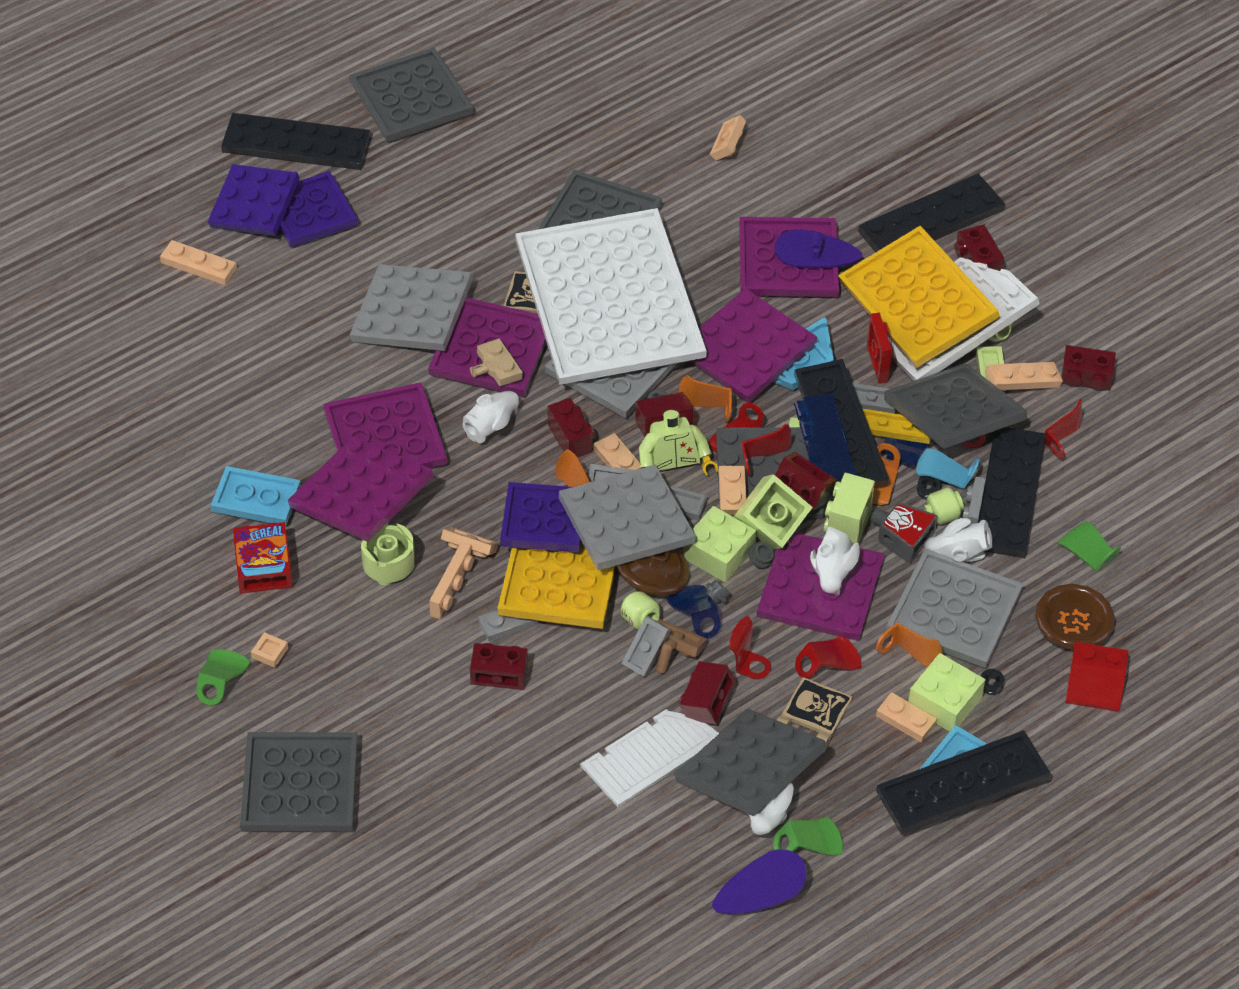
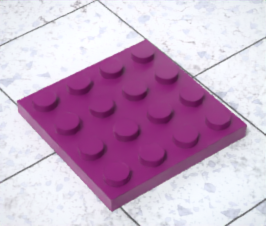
[739,217,839,297]
[689,288,818,402]
[428,298,546,397]
[323,382,447,468]
[288,436,434,542]
[757,532,885,641]

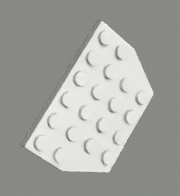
[888,257,1039,381]

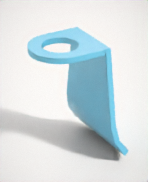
[916,448,980,489]

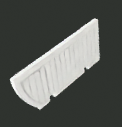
[580,709,719,807]

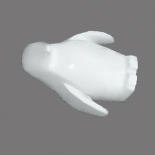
[463,391,519,444]
[924,518,992,562]
[810,527,860,596]
[748,783,794,835]

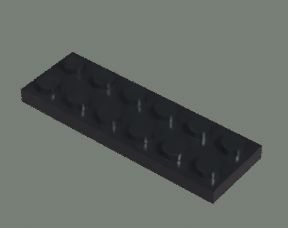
[221,113,371,170]
[858,173,1005,252]
[794,359,889,488]
[978,427,1045,558]
[876,730,1050,835]

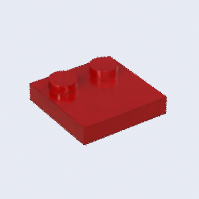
[866,312,892,384]

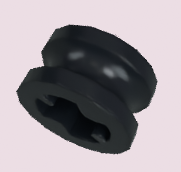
[917,476,941,500]
[981,669,1004,695]

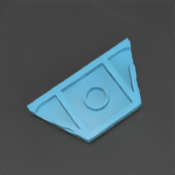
[773,317,834,390]

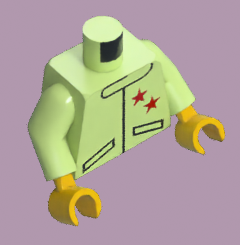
[639,410,718,476]

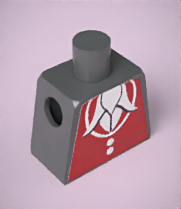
[871,502,938,564]

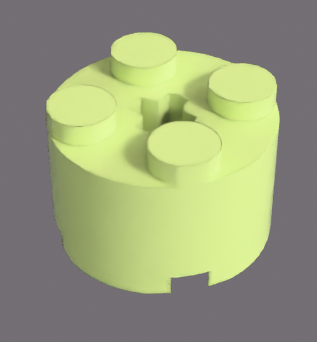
[361,523,415,586]

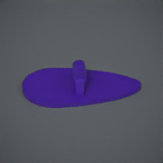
[775,229,862,268]
[712,849,807,915]

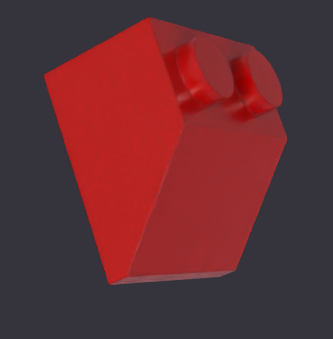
[1065,641,1128,712]

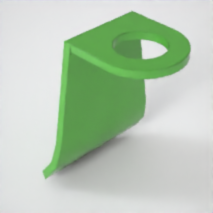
[1058,521,1121,572]
[196,649,251,705]
[773,817,843,856]

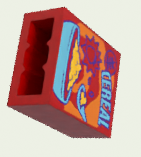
[233,522,292,594]

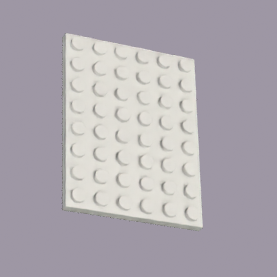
[515,208,706,385]

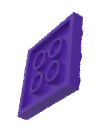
[208,164,300,236]
[279,171,358,247]
[500,482,581,552]

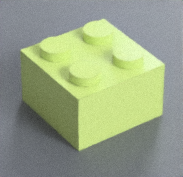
[823,473,875,545]
[733,474,812,550]
[683,506,756,583]
[908,653,985,732]

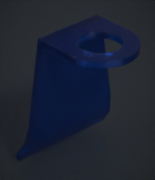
[667,585,721,639]

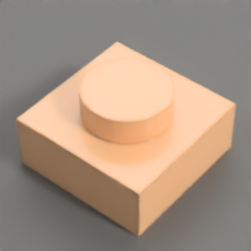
[251,632,288,668]

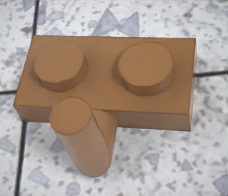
[656,619,707,673]

